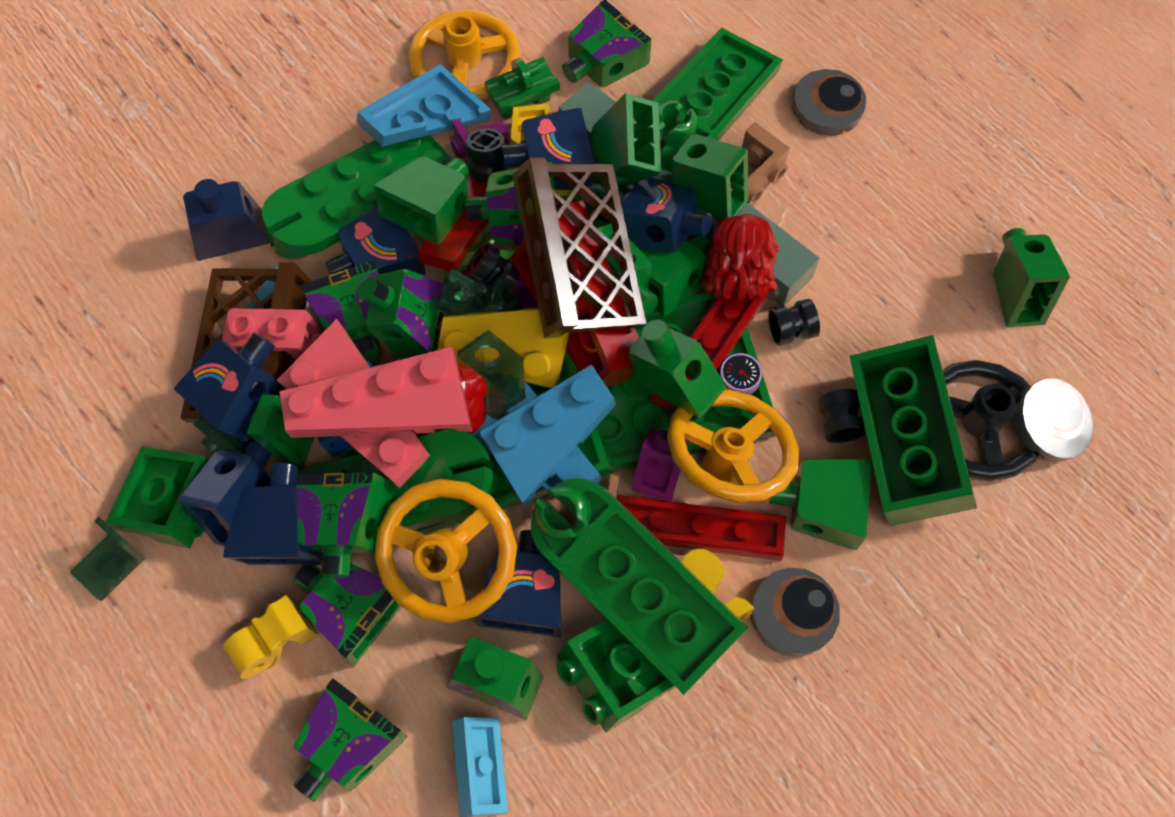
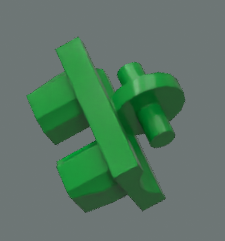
[485,57,560,119]

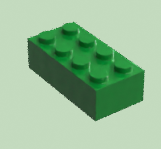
[850,335,977,526]

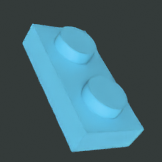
[452,717,508,817]

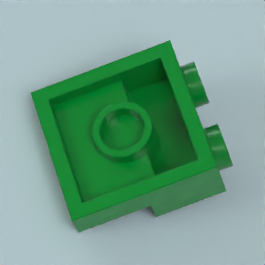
[105,446,209,548]
[556,619,676,733]

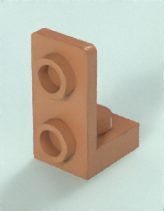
[742,122,790,206]

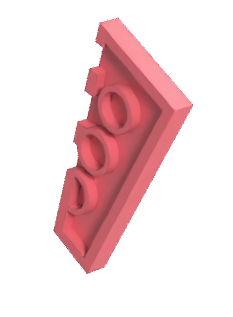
[277,319,430,488]
[280,347,473,438]

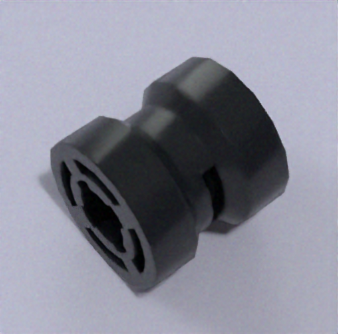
[466,128,506,183]
[465,242,520,298]
[768,298,820,346]
[818,389,866,443]

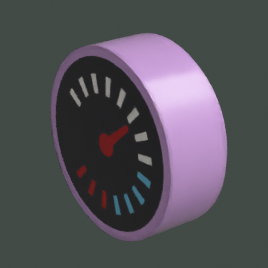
[719,353,762,395]

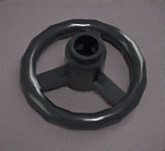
[943,360,1040,482]

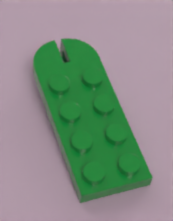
[652,27,783,150]
[262,135,452,259]
[298,429,500,530]
[531,478,748,695]

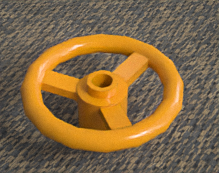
[408,9,521,100]
[667,389,799,503]
[374,479,517,623]

